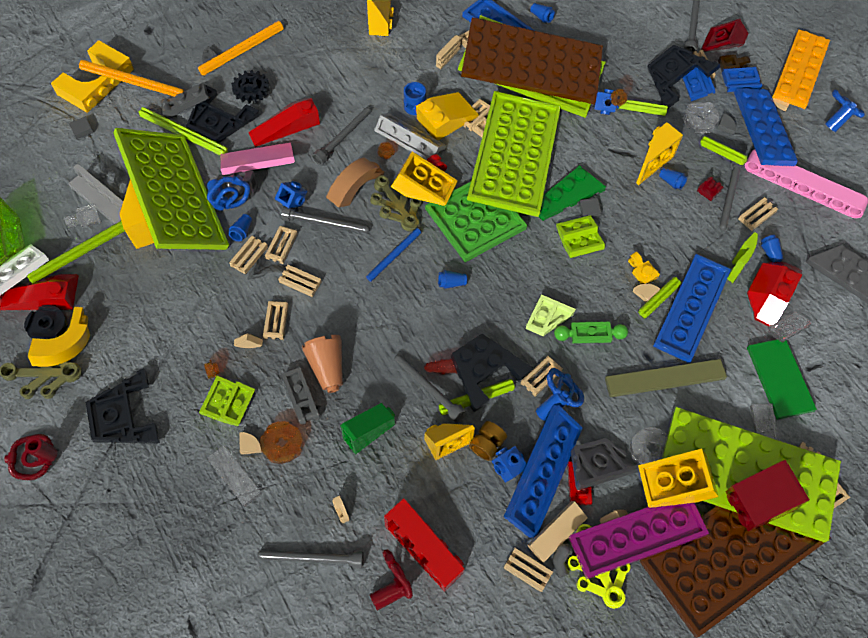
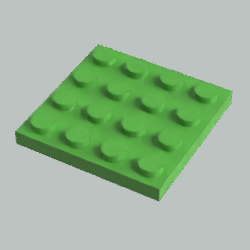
[425,182,527,262]

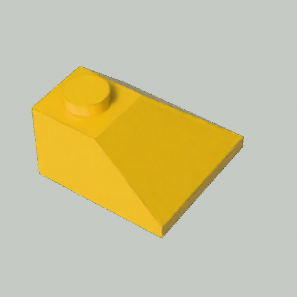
[424,424,475,460]

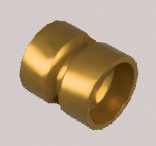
[469,421,507,461]

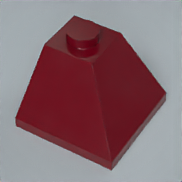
[701,19,749,52]

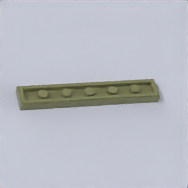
[605,359,727,397]

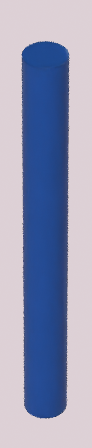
[366,228,421,282]

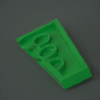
[539,165,606,221]

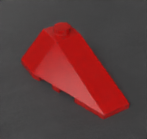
[248,98,320,147]
[0,274,79,310]

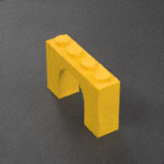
[51,40,134,113]

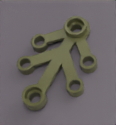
[370,175,422,231]
[0,351,82,399]

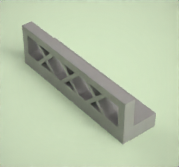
[374,114,447,160]
[68,164,123,225]

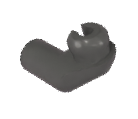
[552,544,573,578]

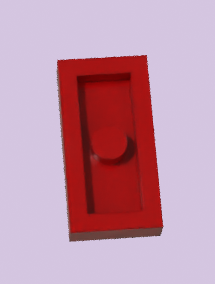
[567,462,592,505]

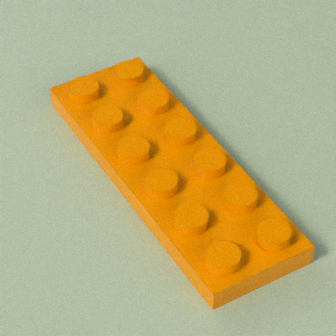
[772,29,830,109]

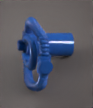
[825,90,865,132]
[207,175,250,210]
[536,368,584,421]

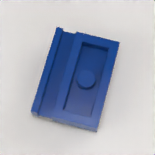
[722,67,762,92]
[682,68,715,101]

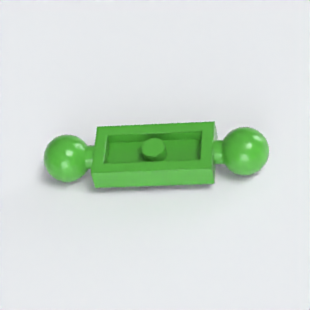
[554,322,628,344]

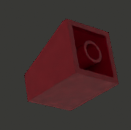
[726,459,810,531]

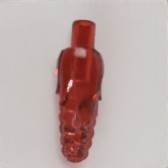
[424,359,457,374]

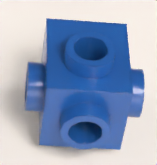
[593,89,620,115]
[275,181,307,208]
[491,446,527,483]

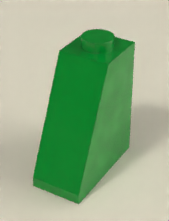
[340,403,395,455]

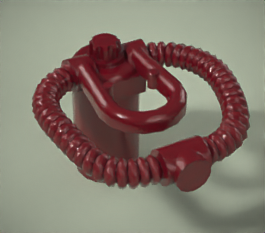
[4,434,58,481]
[369,549,413,611]

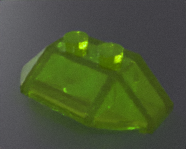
[0,197,25,266]

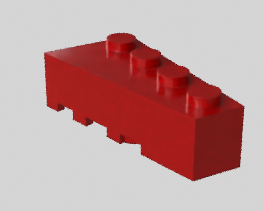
[384,498,465,592]

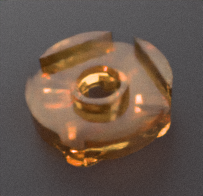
[260,421,303,464]

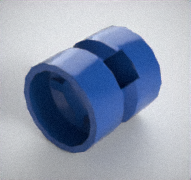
[404,82,426,115]

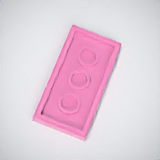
[220,142,295,175]

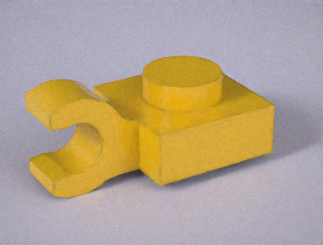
[628,251,660,284]

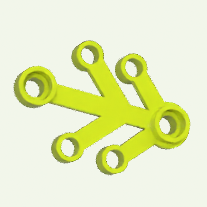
[567,524,630,609]

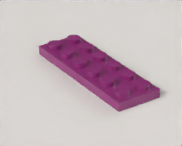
[569,503,709,580]

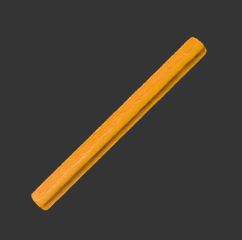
[198,21,284,76]
[79,60,184,97]

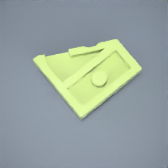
[526,294,576,336]

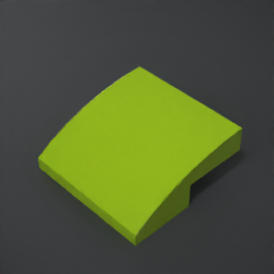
[556,215,605,258]
[727,232,758,283]
[199,376,255,426]

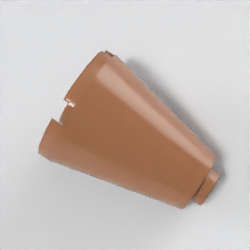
[302,335,343,393]

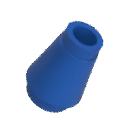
[530,3,555,23]
[659,167,688,190]
[229,214,252,242]
[761,235,784,262]
[438,270,467,289]

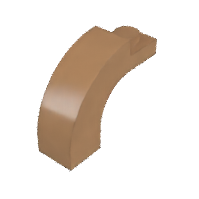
[326,157,384,208]

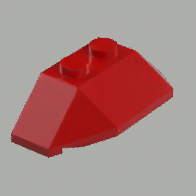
[747,262,802,328]

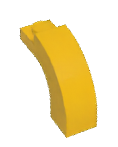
[28,307,90,367]

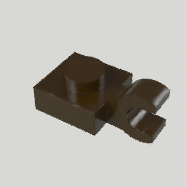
[718,54,751,72]

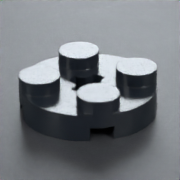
[24,305,67,339]

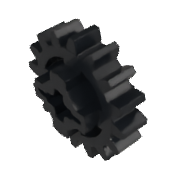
[231,70,270,104]

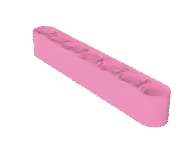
[745,150,868,218]

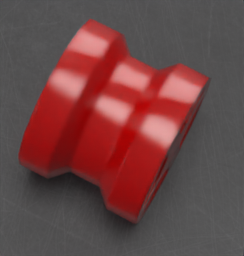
[427,154,447,172]

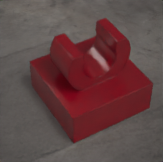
[697,176,723,201]

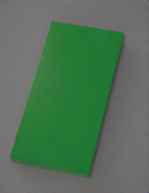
[747,338,817,420]

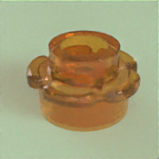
[610,89,627,106]
[378,142,395,159]
[204,360,220,379]

